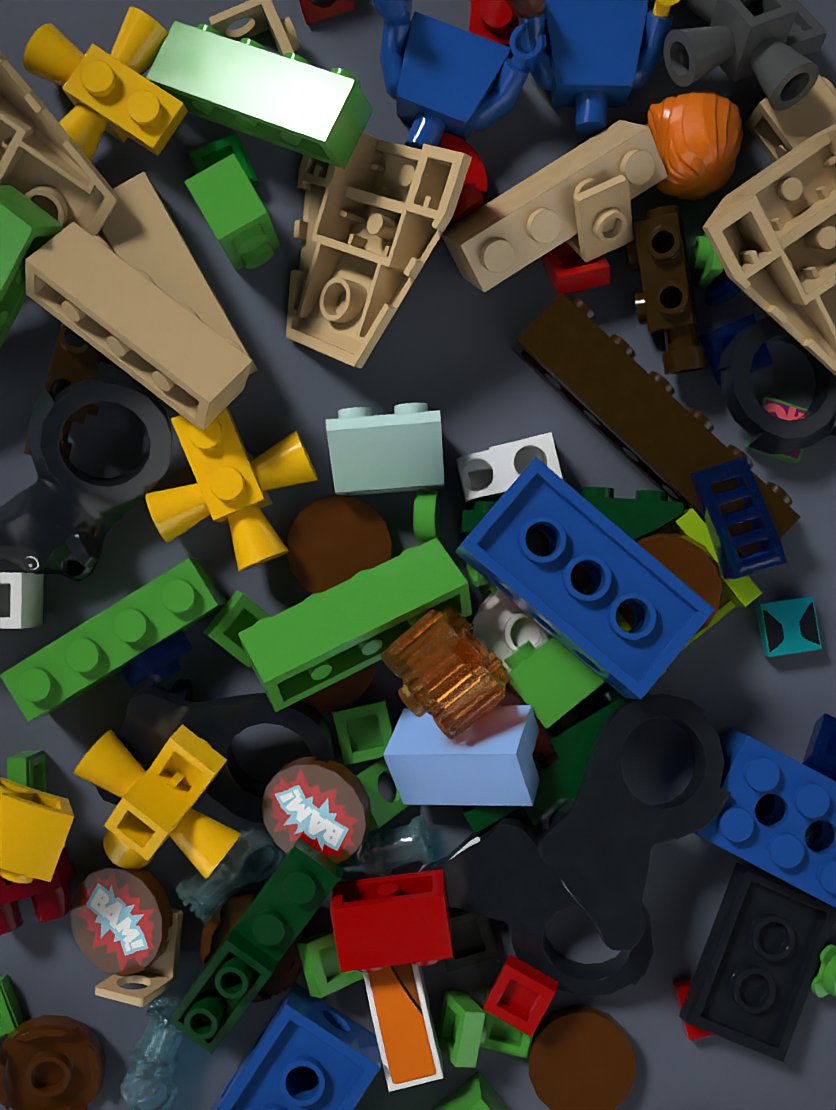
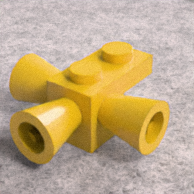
[23,6,188,162]
[145,406,318,572]
[73,724,242,879]

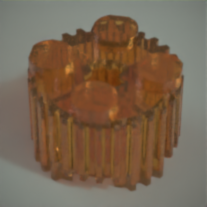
[381,605,512,740]

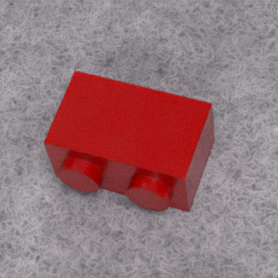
[330,869,453,973]

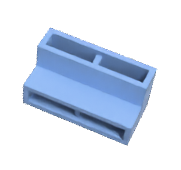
[383,705,540,806]

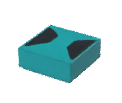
[755,596,822,657]

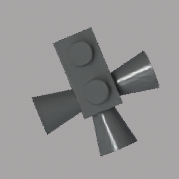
[663,0,828,111]

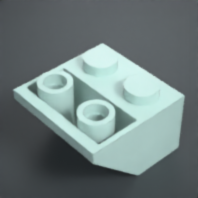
[325,403,444,496]

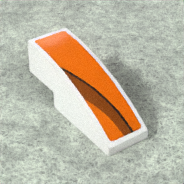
[363,963,444,1092]

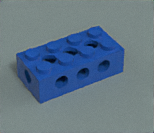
[454,457,715,700]
[694,728,836,908]
[210,982,382,1110]

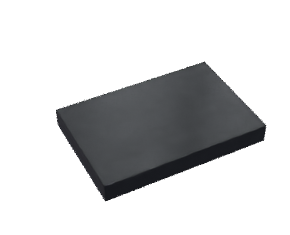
[679,862,836,1062]

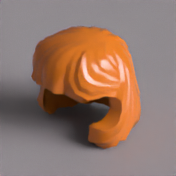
[645,90,743,202]

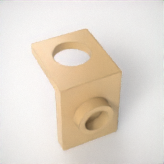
[209,0,301,57]
[566,174,633,263]
[95,908,183,1007]

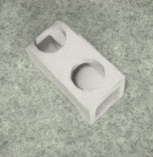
[456,432,563,502]

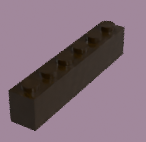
[512,292,801,566]

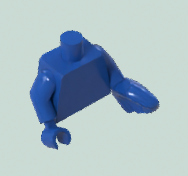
[372,0,547,150]

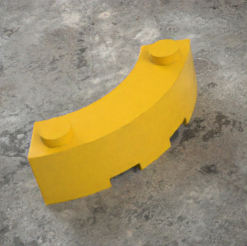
[0,777,75,884]

